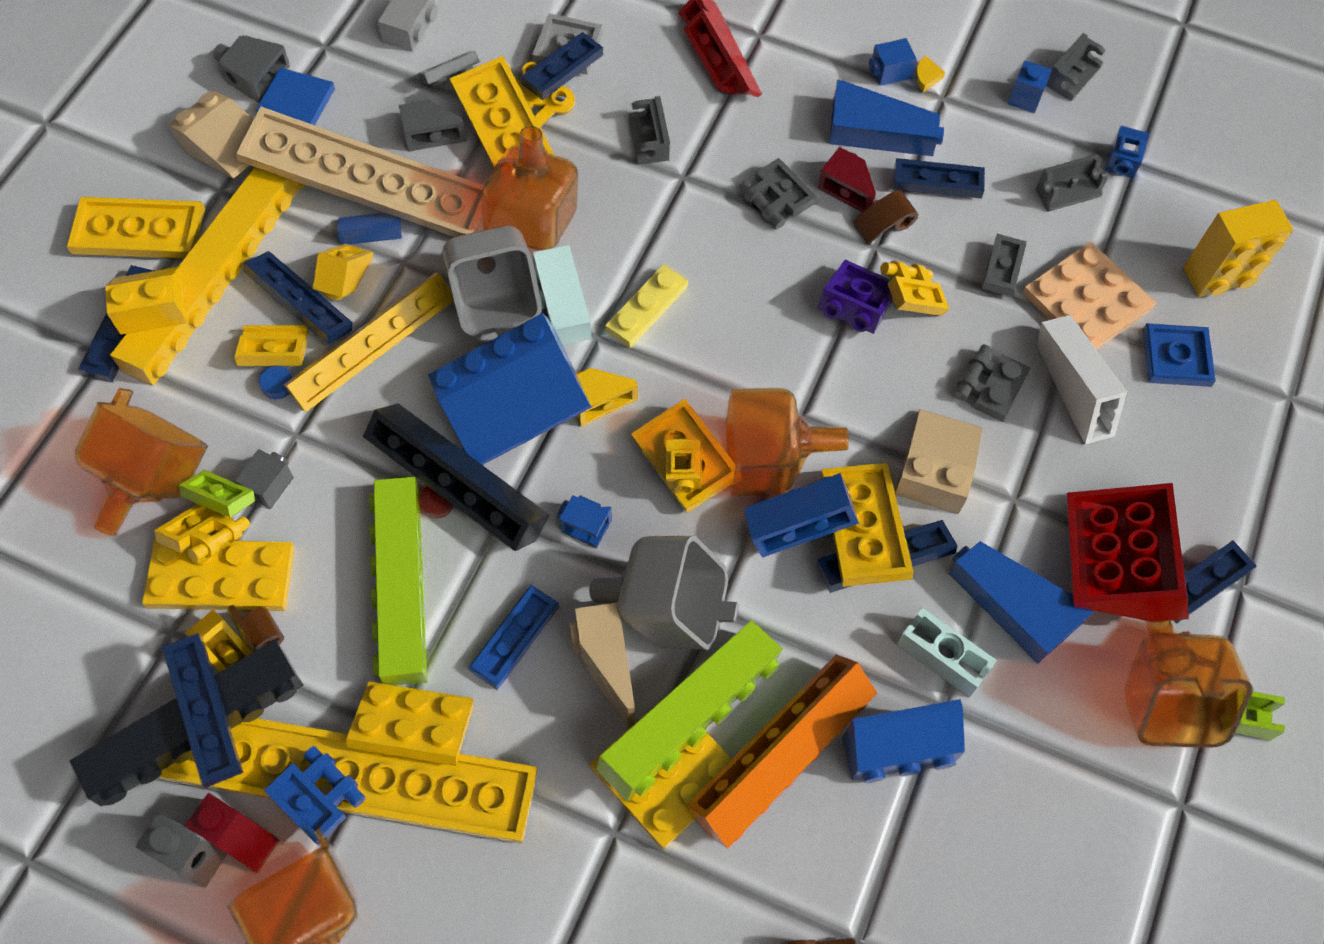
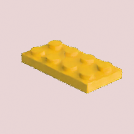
[450,55,554,182]
[67,197,205,259]
[821,462,914,587]
[142,539,295,611]

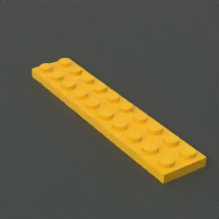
[158,718,538,844]

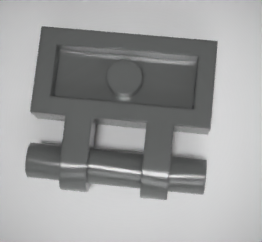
[739,158,817,228]
[955,344,1031,422]

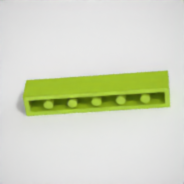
[369,476,428,686]
[596,620,783,802]

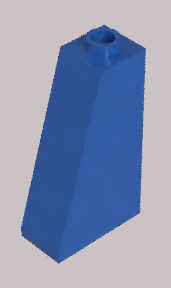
[829,80,944,156]
[949,541,1094,664]

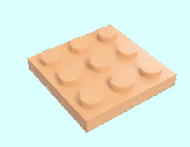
[1022,241,1157,350]

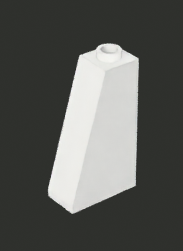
[1037,315,1127,445]

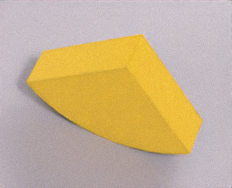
[916,55,945,92]

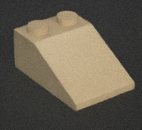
[168,90,254,179]
[895,409,982,514]
[570,602,635,728]

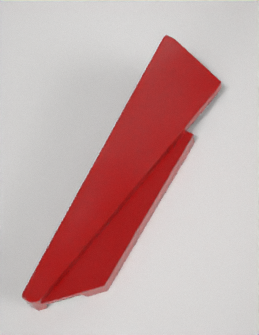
[678,0,762,97]

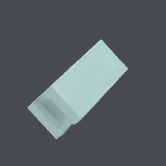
[897,607,997,698]

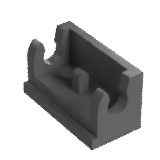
[1046,33,1105,101]
[629,96,670,165]
[1036,154,1108,212]

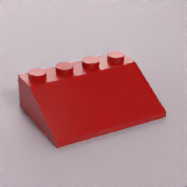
[1067,483,1189,622]

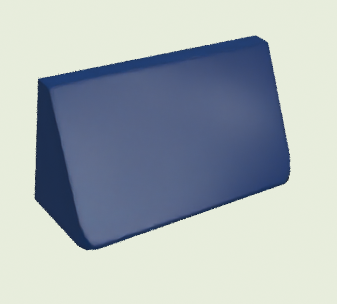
[337,213,402,245]

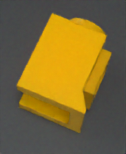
[666,439,702,493]

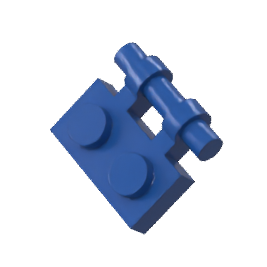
[264,746,366,845]

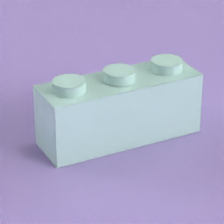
[533,245,592,345]

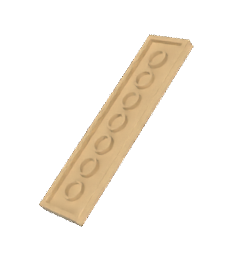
[236,107,491,237]

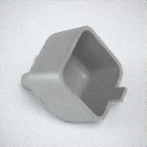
[442,226,542,337]
[589,536,739,650]

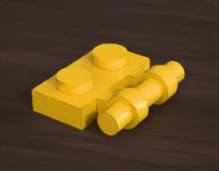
[880,261,950,316]
[154,504,250,562]

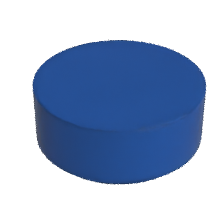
[259,366,293,399]

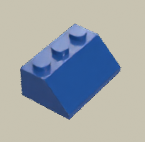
[842,699,965,783]

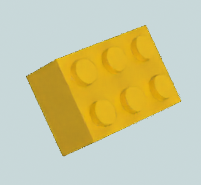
[1183,199,1294,297]

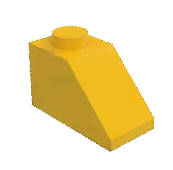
[313,244,374,300]
[575,368,638,427]
[185,609,253,672]

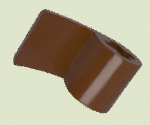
[854,190,919,245]
[228,604,284,652]

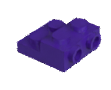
[817,259,893,334]

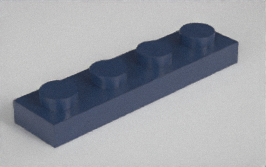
[244,251,353,345]
[78,265,155,383]
[817,520,958,593]
[162,633,244,788]

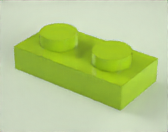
[178,470,255,518]

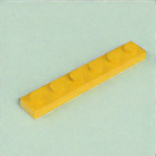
[283,273,453,412]

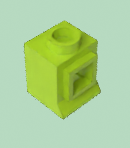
[1222,689,1285,741]

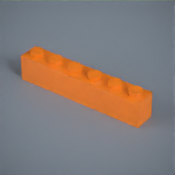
[686,654,877,849]

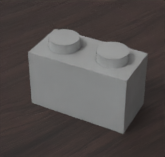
[378,0,438,52]

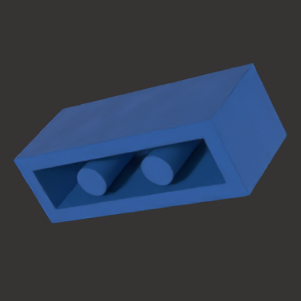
[744,473,859,558]

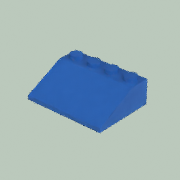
[428,313,592,465]

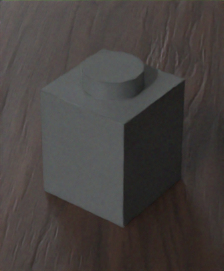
[234,449,294,509]

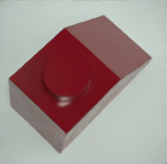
[817,146,876,213]
[184,792,280,873]

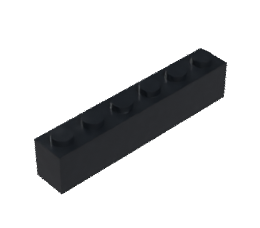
[363,403,550,551]
[69,639,304,807]

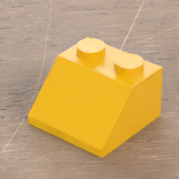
[105,267,186,335]

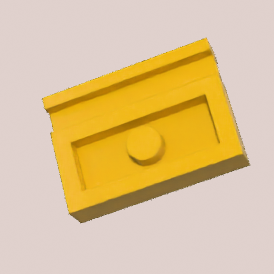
[234,325,309,366]

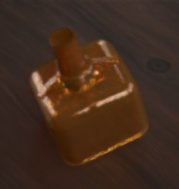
[481,126,578,250]
[726,387,849,496]
[74,388,208,536]
[1124,621,1253,748]
[227,827,359,944]

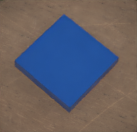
[256,67,335,125]
[1143,323,1216,387]

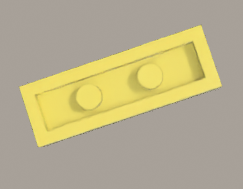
[605,264,688,348]

